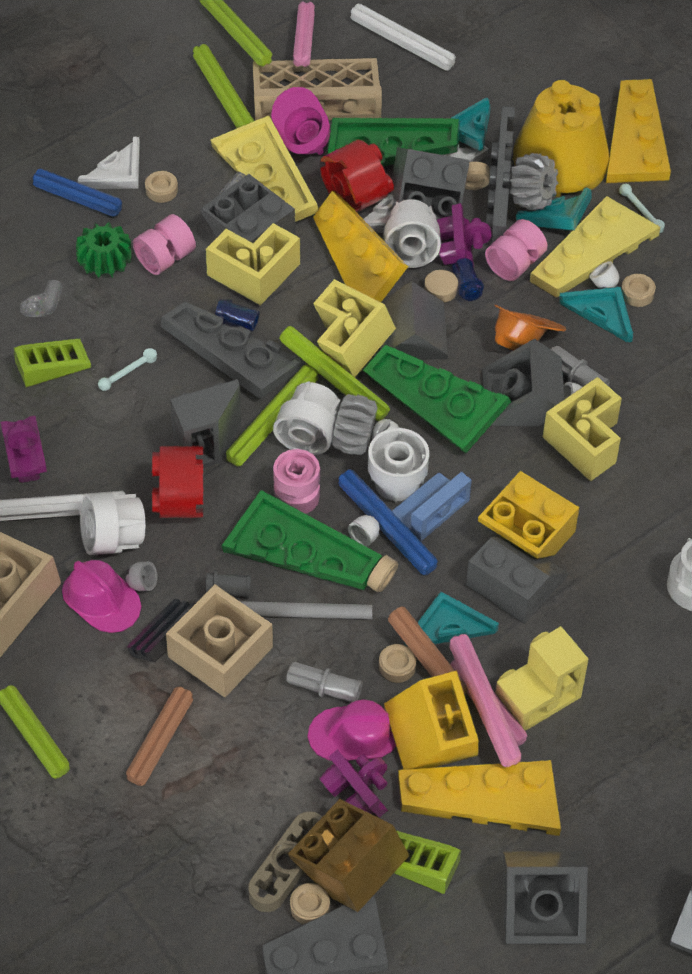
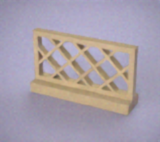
[253,58,382,122]

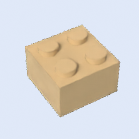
[166,584,273,697]

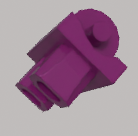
[437,203,492,271]
[1,416,47,483]
[319,749,388,818]

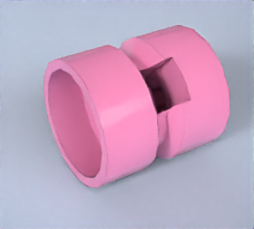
[132,214,196,275]
[485,219,548,281]
[273,449,320,514]

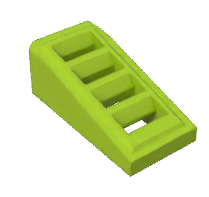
[13,338,91,387]
[394,831,461,894]

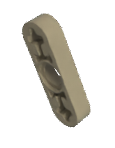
[249,811,322,912]

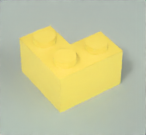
[206,223,300,306]
[313,279,396,377]
[543,377,622,481]
[495,626,589,731]

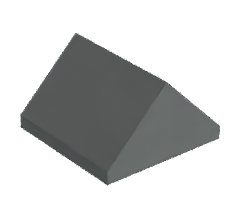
[379,281,448,360]

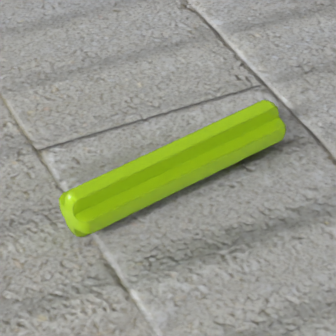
[0,685,70,779]

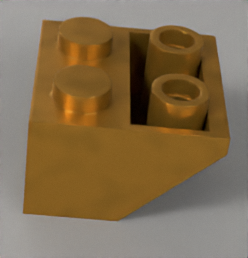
[288,799,409,912]

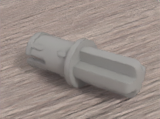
[550,346,610,387]
[287,662,363,702]

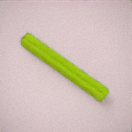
[200,0,273,67]
[193,44,254,128]
[279,326,390,421]
[226,365,318,467]

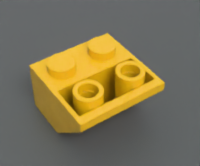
[478,471,579,559]
[384,670,479,770]

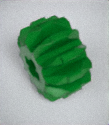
[76,222,132,278]

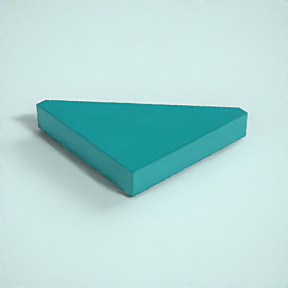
[451,98,491,151]
[516,188,592,230]
[559,287,633,342]
[405,592,499,647]

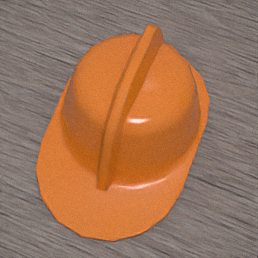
[494,304,566,351]

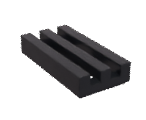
[126,599,196,662]

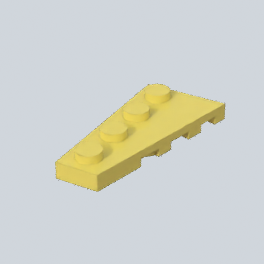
[210,115,318,222]
[530,196,660,298]

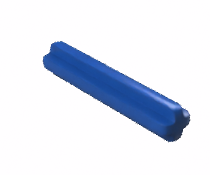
[33,169,122,217]

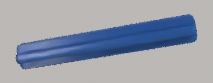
[338,469,438,575]

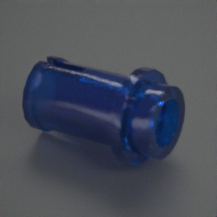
[452,258,484,301]
[215,298,260,332]

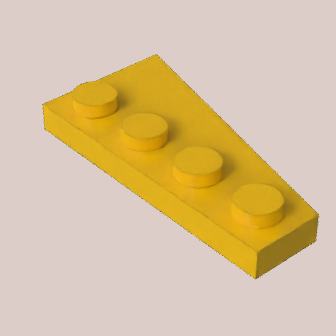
[606,79,671,183]
[313,191,409,302]
[398,760,561,836]

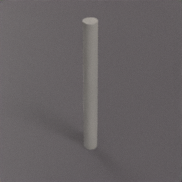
[240,601,372,619]

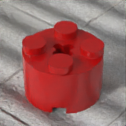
[320,139,394,213]
[152,446,203,518]

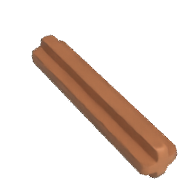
[388,606,468,696]
[126,686,193,786]

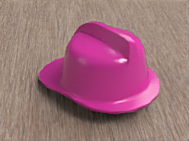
[271,87,331,155]
[62,560,141,633]
[308,699,396,761]

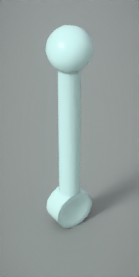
[619,184,665,233]
[98,348,157,391]

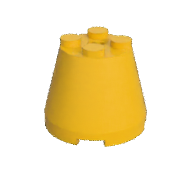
[512,80,609,197]

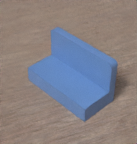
[392,472,472,541]

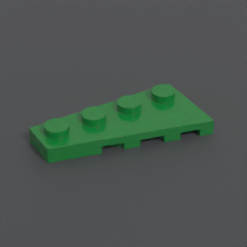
[328,118,460,166]
[363,345,511,454]
[221,490,383,590]

